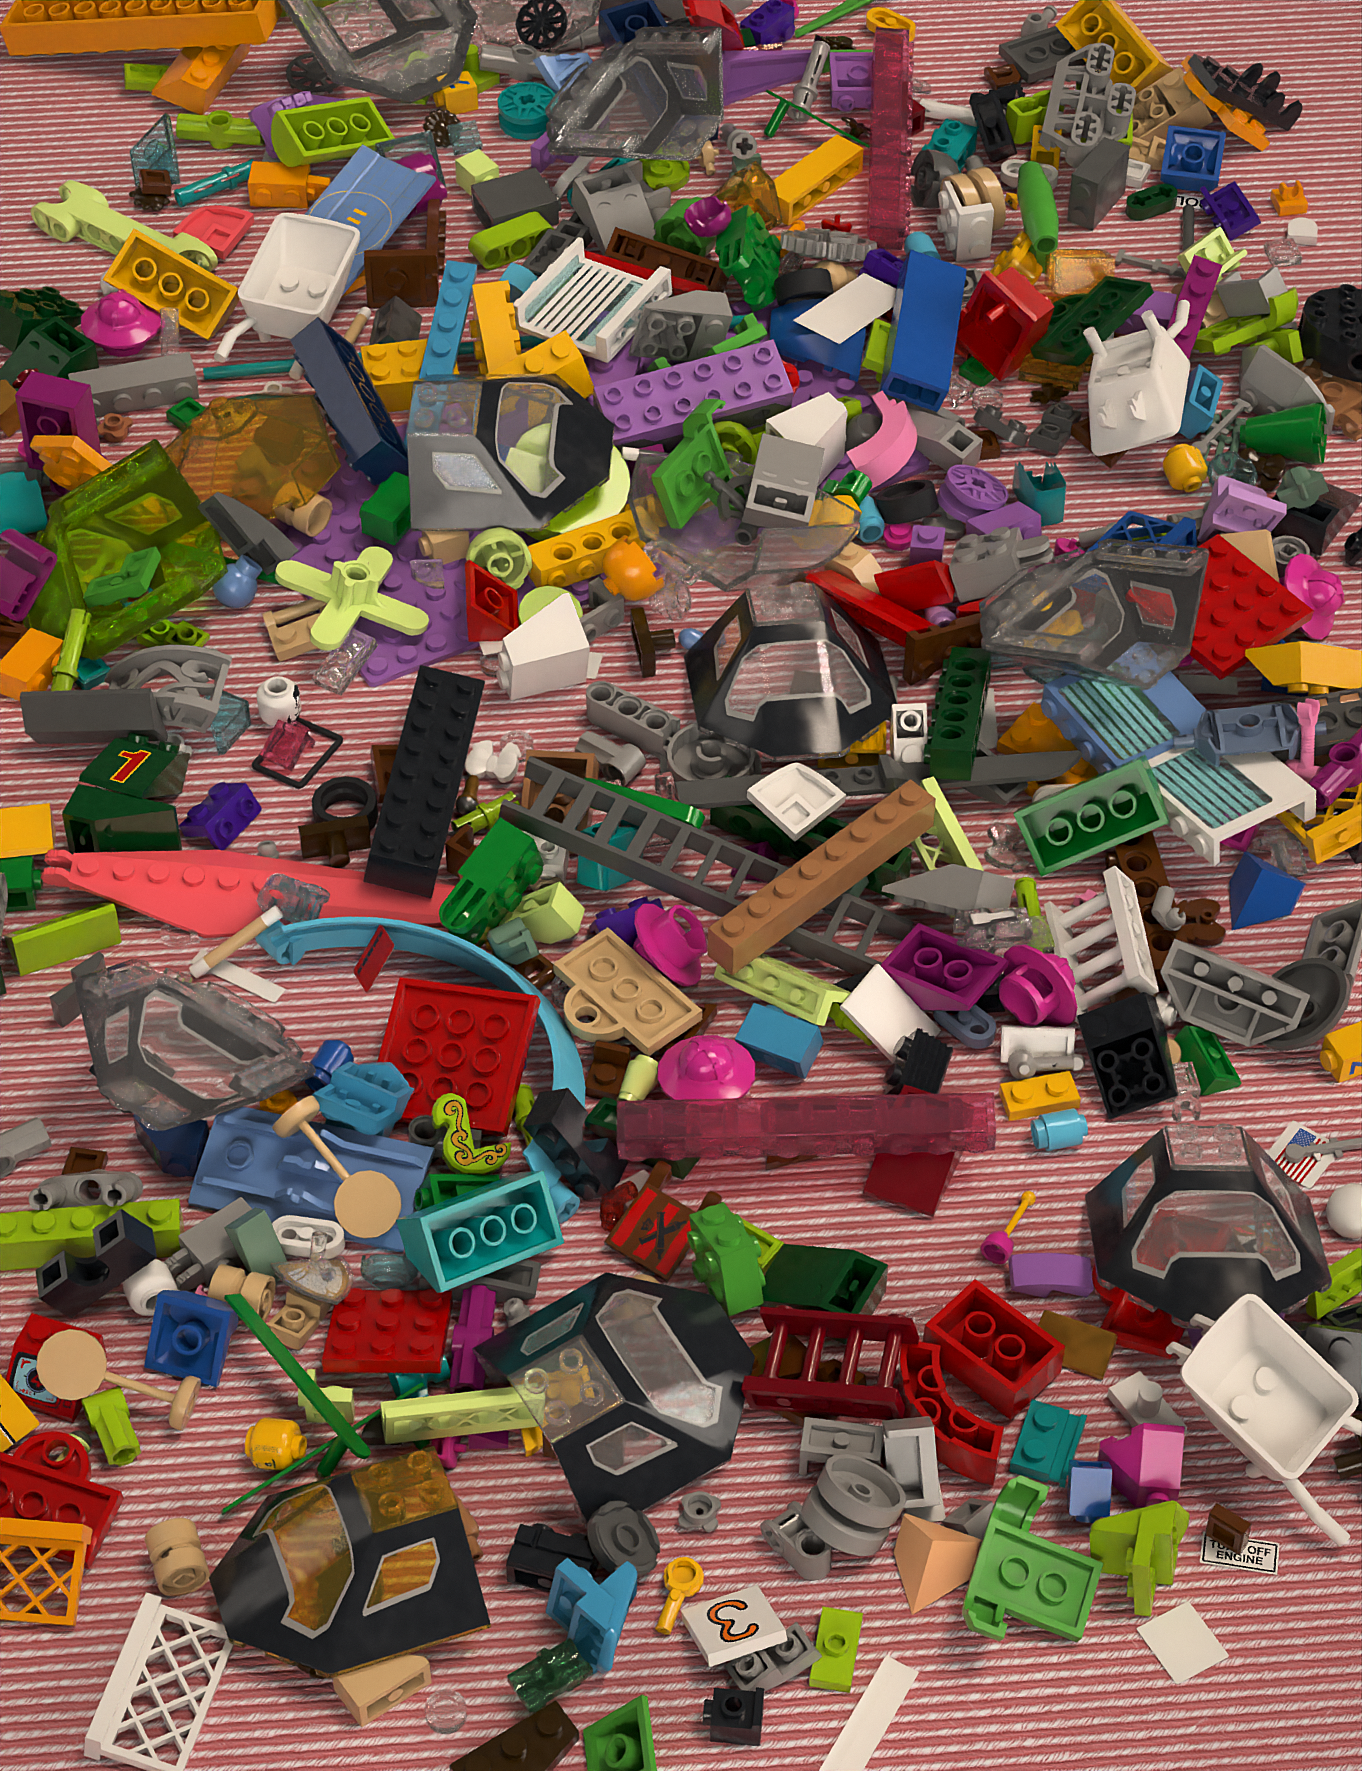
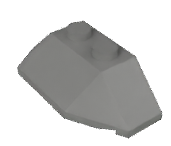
[1239,344,1335,436]
[1160,939,1310,1047]

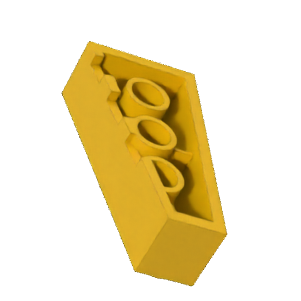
[468,280,521,374]

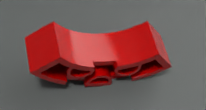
[898,1341,1004,1486]

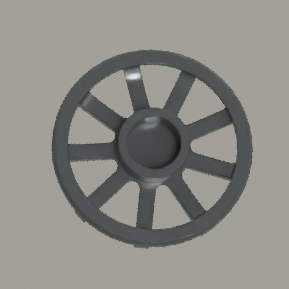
[286,53,340,94]

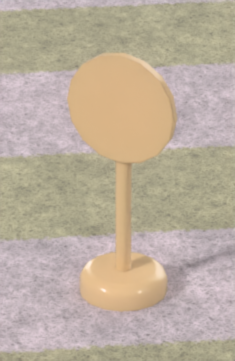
[272,1095,402,1239]
[36,1329,201,1431]

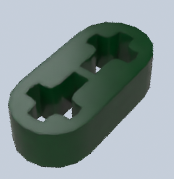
[1125,184,1178,221]

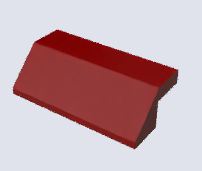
[805,570,935,648]

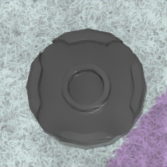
[587,1501,660,1580]

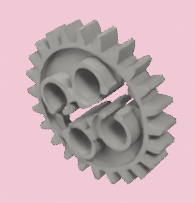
[780,228,877,262]

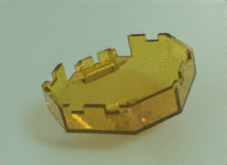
[158,392,341,539]

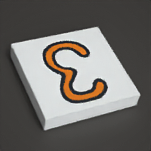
[681,1585,787,1667]

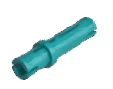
[174,159,254,207]

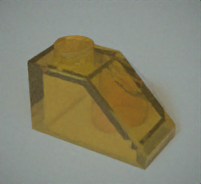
[711,161,783,231]

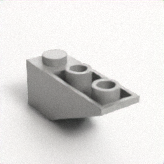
[907,407,983,472]

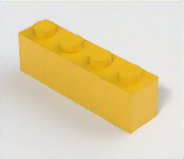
[761,134,864,226]

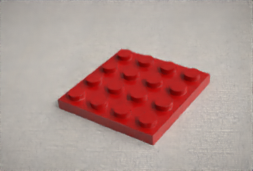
[1125,534,1314,680]
[377,977,541,1137]

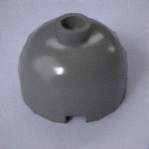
[909,149,959,209]

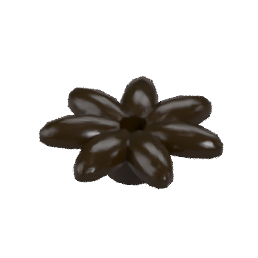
[841,117,874,139]
[1029,383,1069,405]

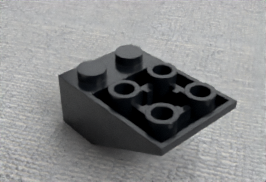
[1271,483,1362,556]
[1077,992,1179,1120]

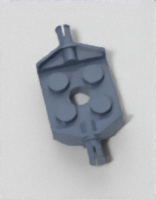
[1173,703,1327,767]

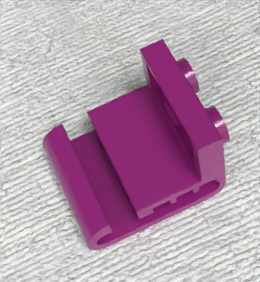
[0,529,57,622]

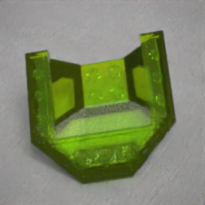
[23,439,228,661]

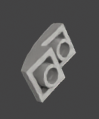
[725,1622,822,1692]

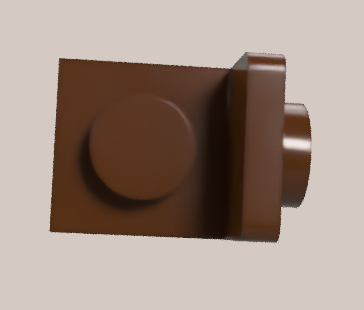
[585,1041,631,1100]

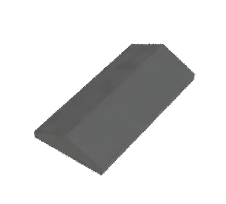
[20,688,168,744]

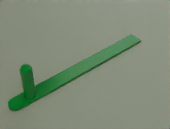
[764,90,911,171]
[224,1293,371,1478]
[221,1382,430,1515]

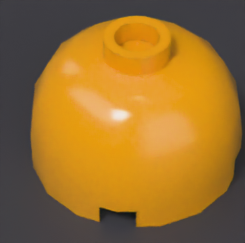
[602,535,665,601]

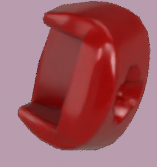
[821,214,852,233]

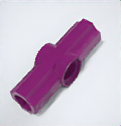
[1308,727,1362,809]
[449,1285,496,1394]

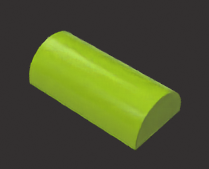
[271,96,396,167]

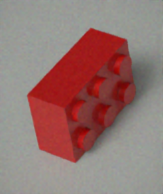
[922,1279,1066,1420]

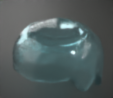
[1206,451,1258,490]
[360,1253,418,1290]

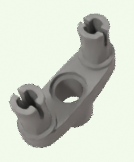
[29,1169,143,1210]

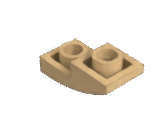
[266,1287,333,1351]

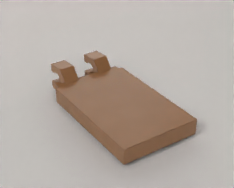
[1291,357,1362,441]

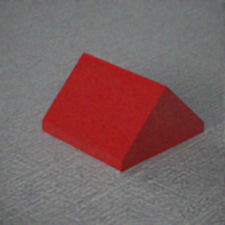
[465,560,519,642]
[874,560,955,612]

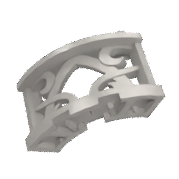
[105,645,232,743]

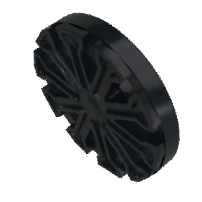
[515,0,568,49]

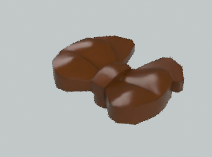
[1176,898,1226,946]

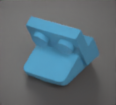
[312,1061,414,1138]
[545,1558,638,1674]

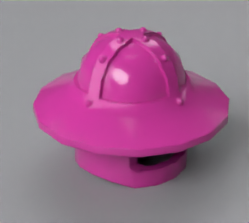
[81,289,162,357]
[1279,553,1345,640]
[632,904,707,986]
[999,944,1078,1027]
[657,1035,755,1115]

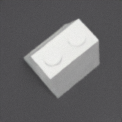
[766,392,848,487]
[497,593,590,701]

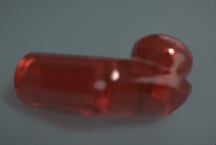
[599,1181,638,1232]

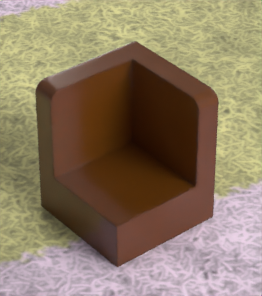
[445,824,477,878]

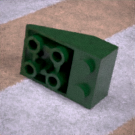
[0,286,85,352]
[0,316,99,391]
[62,784,182,854]
[758,1244,888,1345]

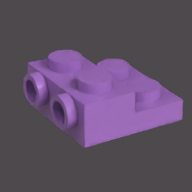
[829,52,889,112]

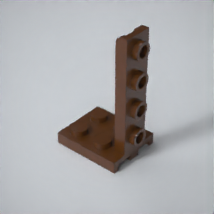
[364,199,446,308]

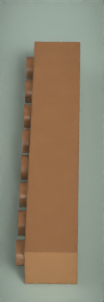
[707,779,936,976]

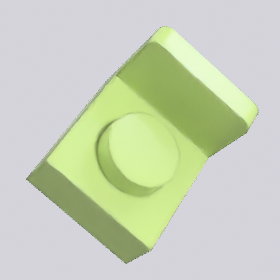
[298,1369,355,1423]

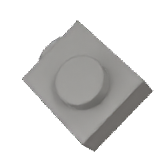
[579,577,624,643]

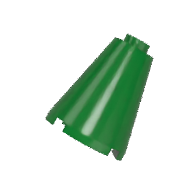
[1240,402,1327,465]

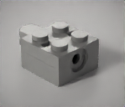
[949,527,1054,603]

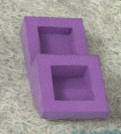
[1008,1253,1094,1298]

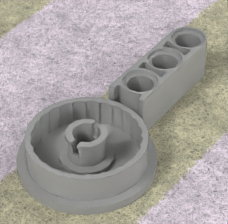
[586,681,762,809]

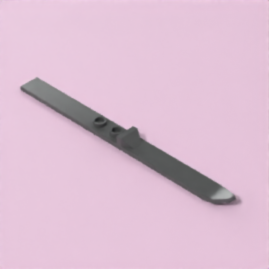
[675,750,1082,809]

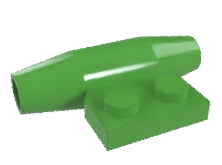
[1017,161,1059,273]

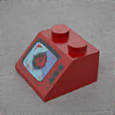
[6,1313,108,1423]

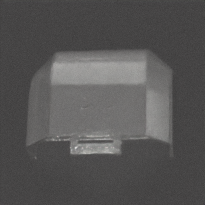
[627,452,861,592]

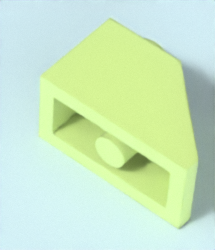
[499,881,585,944]

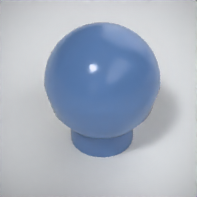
[212,555,262,608]

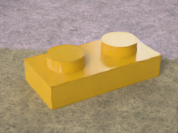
[999,1071,1081,1121]

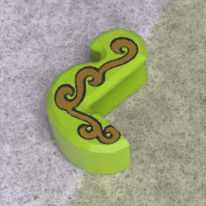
[431,1093,511,1175]

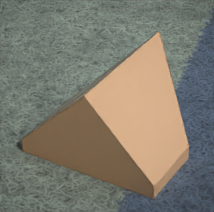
[893,1513,982,1615]

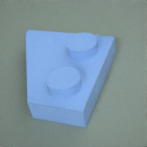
[533,53,594,99]

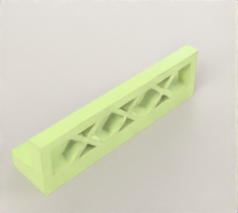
[911,776,984,918]
[714,953,851,1026]
[380,1384,546,1444]

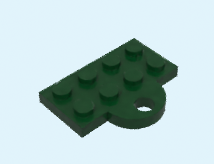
[1030,276,1154,367]

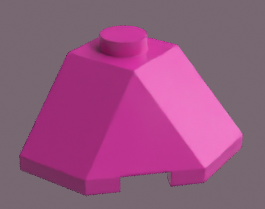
[1097,1423,1185,1508]

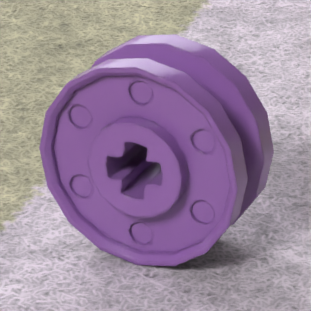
[937,465,1009,523]

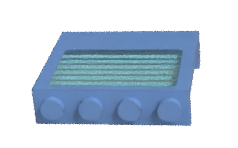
[1041,643,1207,774]

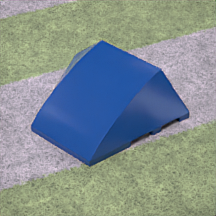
[769,298,866,382]

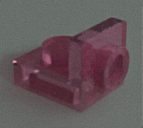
[259,719,316,771]

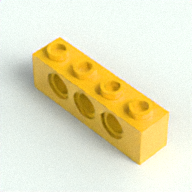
[527,507,657,588]

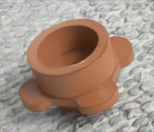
[97,413,133,442]

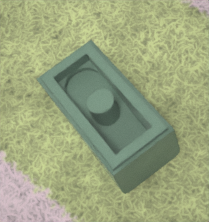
[224,1207,289,1283]

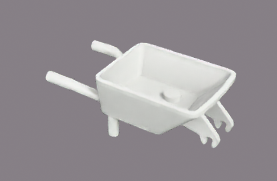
[214,213,360,380]
[1083,300,1190,456]
[1166,1294,1362,1547]

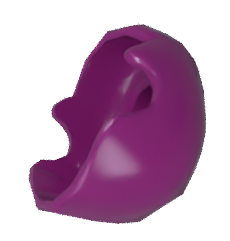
[684,196,731,238]

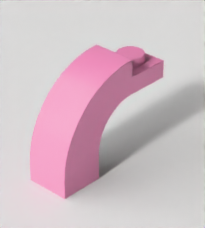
[846,390,917,490]

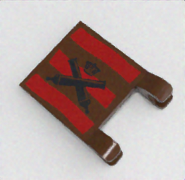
[604,1161,722,1283]

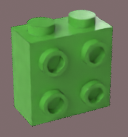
[687,1202,766,1316]

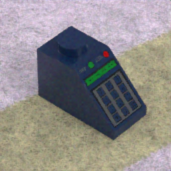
[133,1110,209,1177]

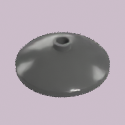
[1261,958,1350,1051]

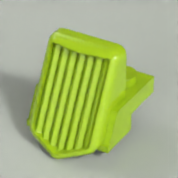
[1089,1500,1190,1617]

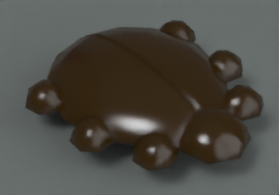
[129,185,172,210]

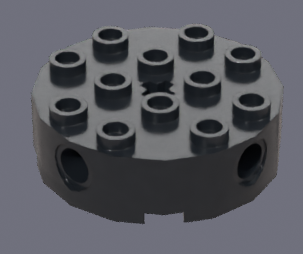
[1297,284,1362,383]

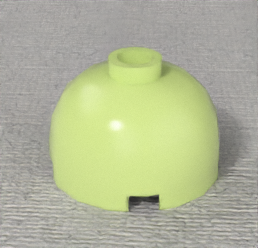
[466,527,532,590]

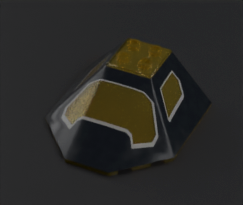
[209,1446,491,1679]

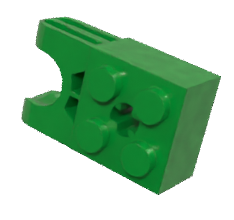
[715,204,782,312]
[439,817,544,948]

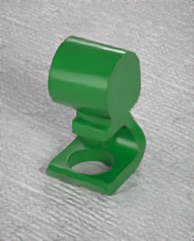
[816,470,872,507]

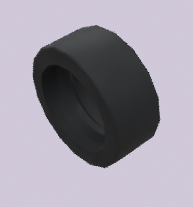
[774,268,834,306]
[875,479,939,524]
[312,776,378,831]

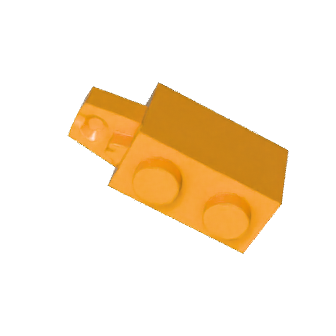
[248,161,331,208]

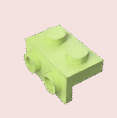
[1177,226,1248,283]

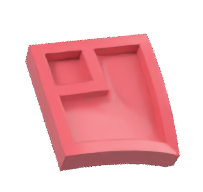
[173,205,255,260]

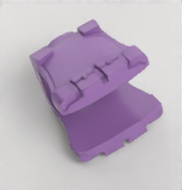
[248,91,313,158]

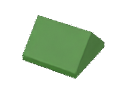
[583,1695,657,1771]

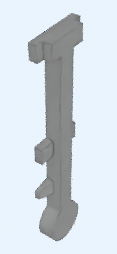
[1114,249,1186,280]
[1192,398,1253,457]
[1285,1137,1362,1163]

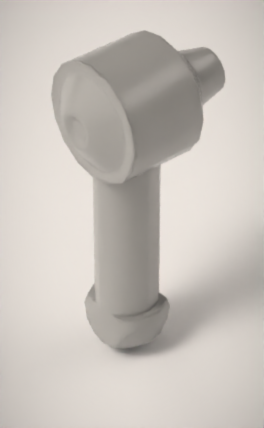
[1007,1050,1085,1080]

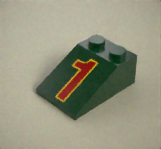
[79,733,190,798]

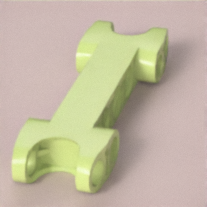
[31,180,218,272]

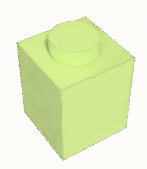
[455,149,499,195]

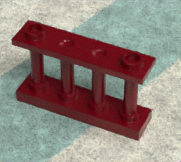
[741,1305,920,1420]

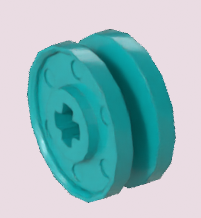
[497,82,557,140]

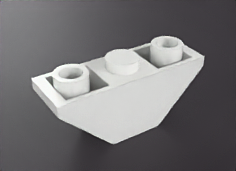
[890,703,928,764]

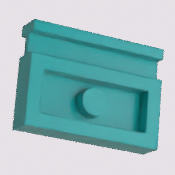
[1009,1399,1087,1488]

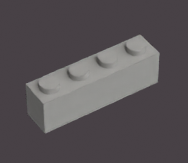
[68,352,199,417]

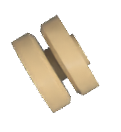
[940,166,1006,231]

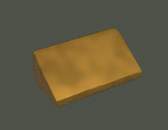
[1038,1310,1117,1380]

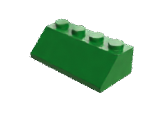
[1013,755,1169,877]

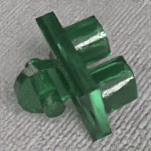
[507,1638,593,1713]

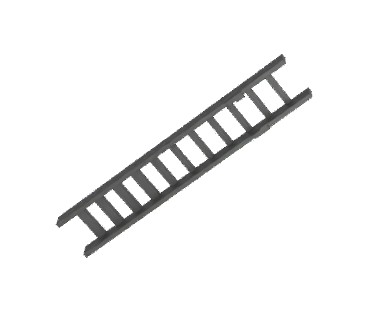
[498,756,914,975]

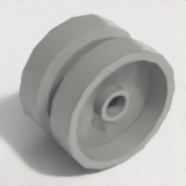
[801,1454,906,1556]

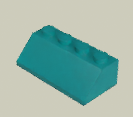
[396,1170,564,1293]

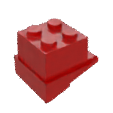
[956,267,1055,382]

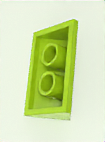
[3,902,122,976]

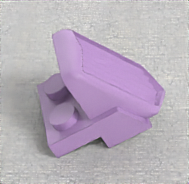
[1197,476,1287,544]

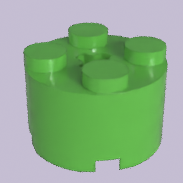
[653,197,717,258]

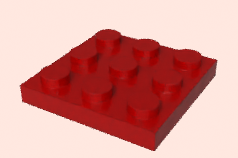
[322,1288,453,1373]

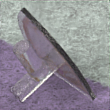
[270,1231,353,1305]

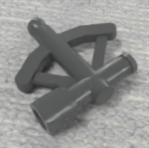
[703,470,760,545]

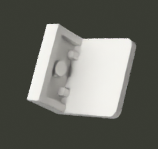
[937,180,994,262]

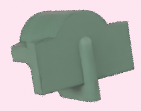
[1276,466,1329,510]
[486,917,540,965]

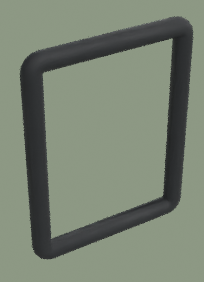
[252,718,343,789]

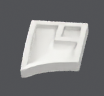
[747,762,846,842]

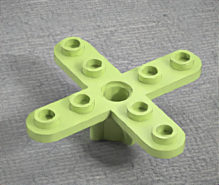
[275,546,429,651]

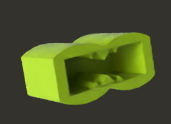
[1005,90,1065,144]

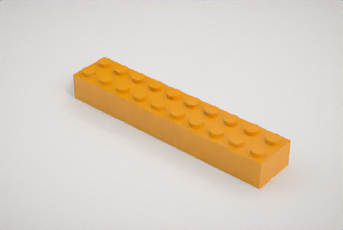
[0,0,282,57]

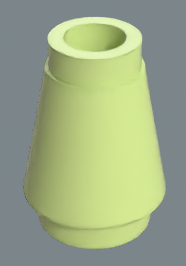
[617,1055,658,1107]

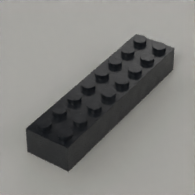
[363,665,485,898]

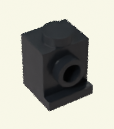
[703,1687,764,1746]

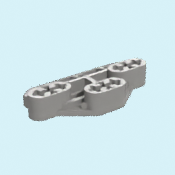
[1039,43,1136,168]

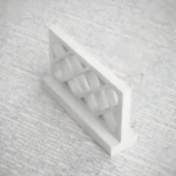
[84,1592,236,1771]

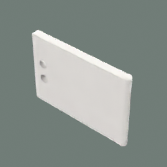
[840,964,941,1063]

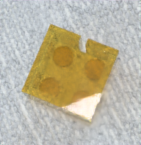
[1044,249,1115,299]

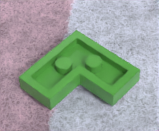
[83,546,161,608]

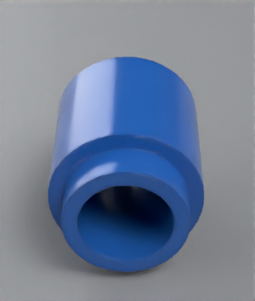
[305,1040,354,1092]

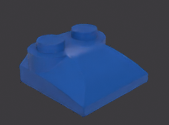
[1160,125,1226,192]
[144,1290,238,1387]

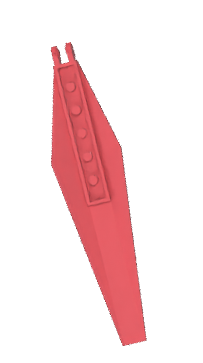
[41,849,455,938]

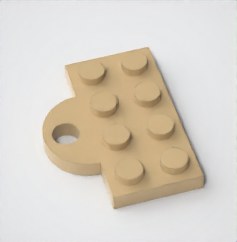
[553,927,703,1056]

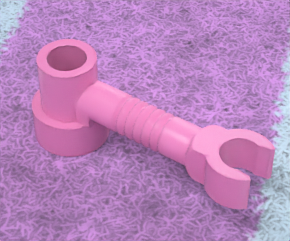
[1285,698,1323,783]

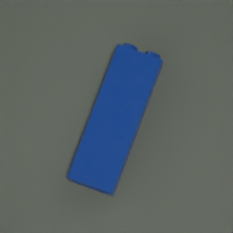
[880,249,967,412]

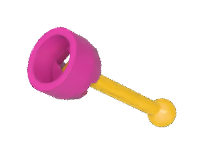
[980,1191,1036,1264]

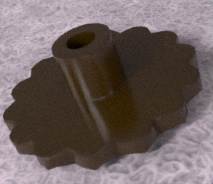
[423,109,462,148]

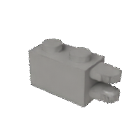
[164,1197,252,1291]

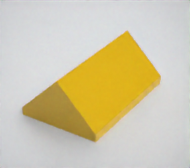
[0,803,56,858]

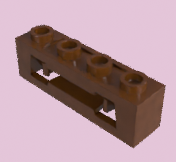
[604,227,729,293]

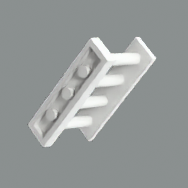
[1044,866,1159,1023]

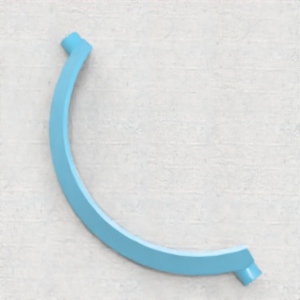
[255,917,586,1223]

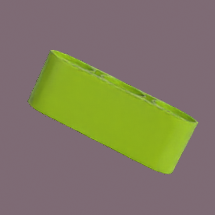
[468,211,555,270]

